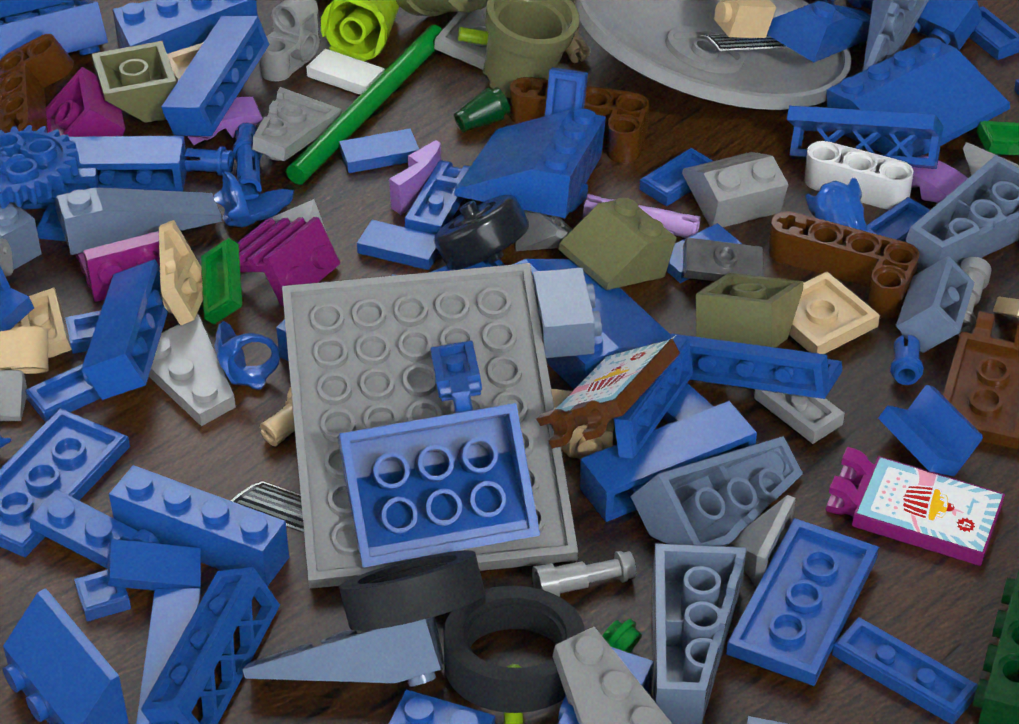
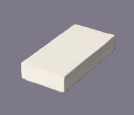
[306,49,385,95]

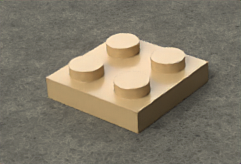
[789,272,880,354]

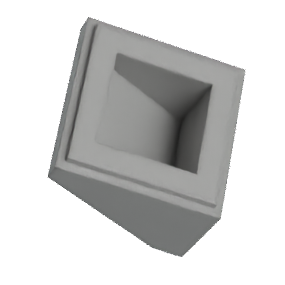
[0,370,27,421]

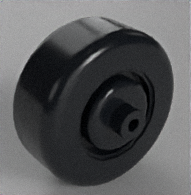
[434,195,529,270]

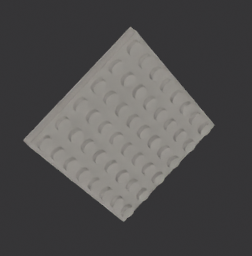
[282,263,578,589]

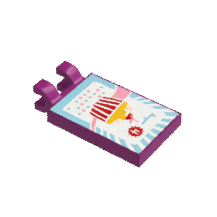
[826,447,1005,566]

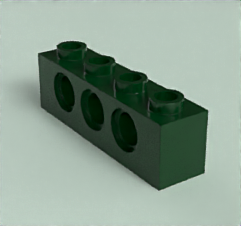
[973,570,1019,724]

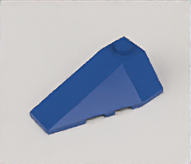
[767,1,871,62]

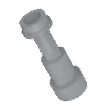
[956,257,992,336]
[532,551,636,597]

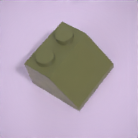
[92,41,177,123]
[558,198,677,290]
[696,273,803,348]

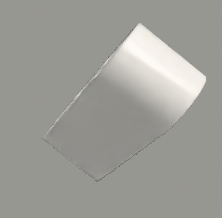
[804,141,914,210]

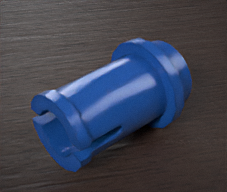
[185,146,234,176]
[890,335,924,385]

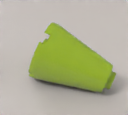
[321,0,399,62]

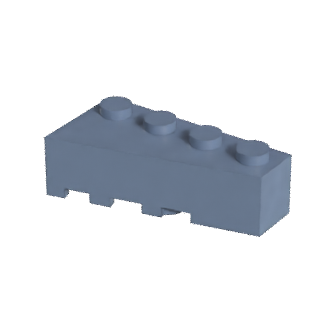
[906,155,1019,273]
[652,544,747,724]

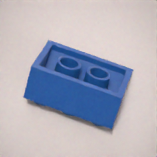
[3,588,129,724]

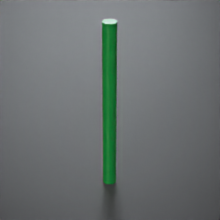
[286,25,443,185]

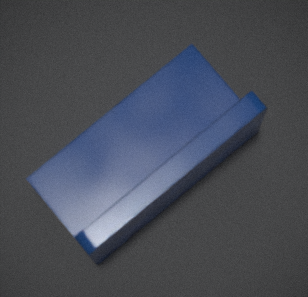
[878,385,983,477]

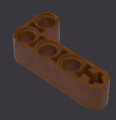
[0,34,74,133]
[510,77,649,163]
[768,211,920,319]

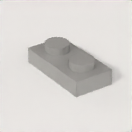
[754,389,845,444]

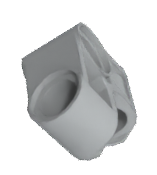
[260,0,320,81]

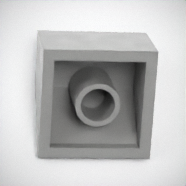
[682,152,788,227]

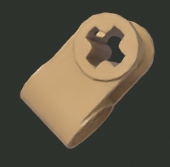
[0,326,48,374]

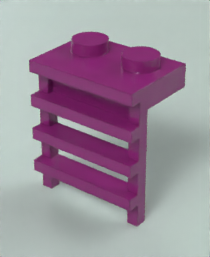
[238,217,341,306]
[75,231,160,302]

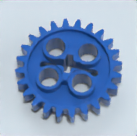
[0,125,80,209]

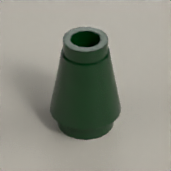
[454,87,510,132]

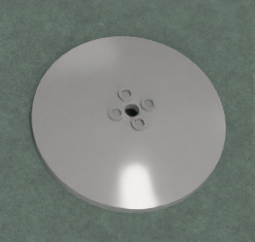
[574,0,851,110]

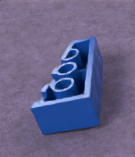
[112,0,258,54]

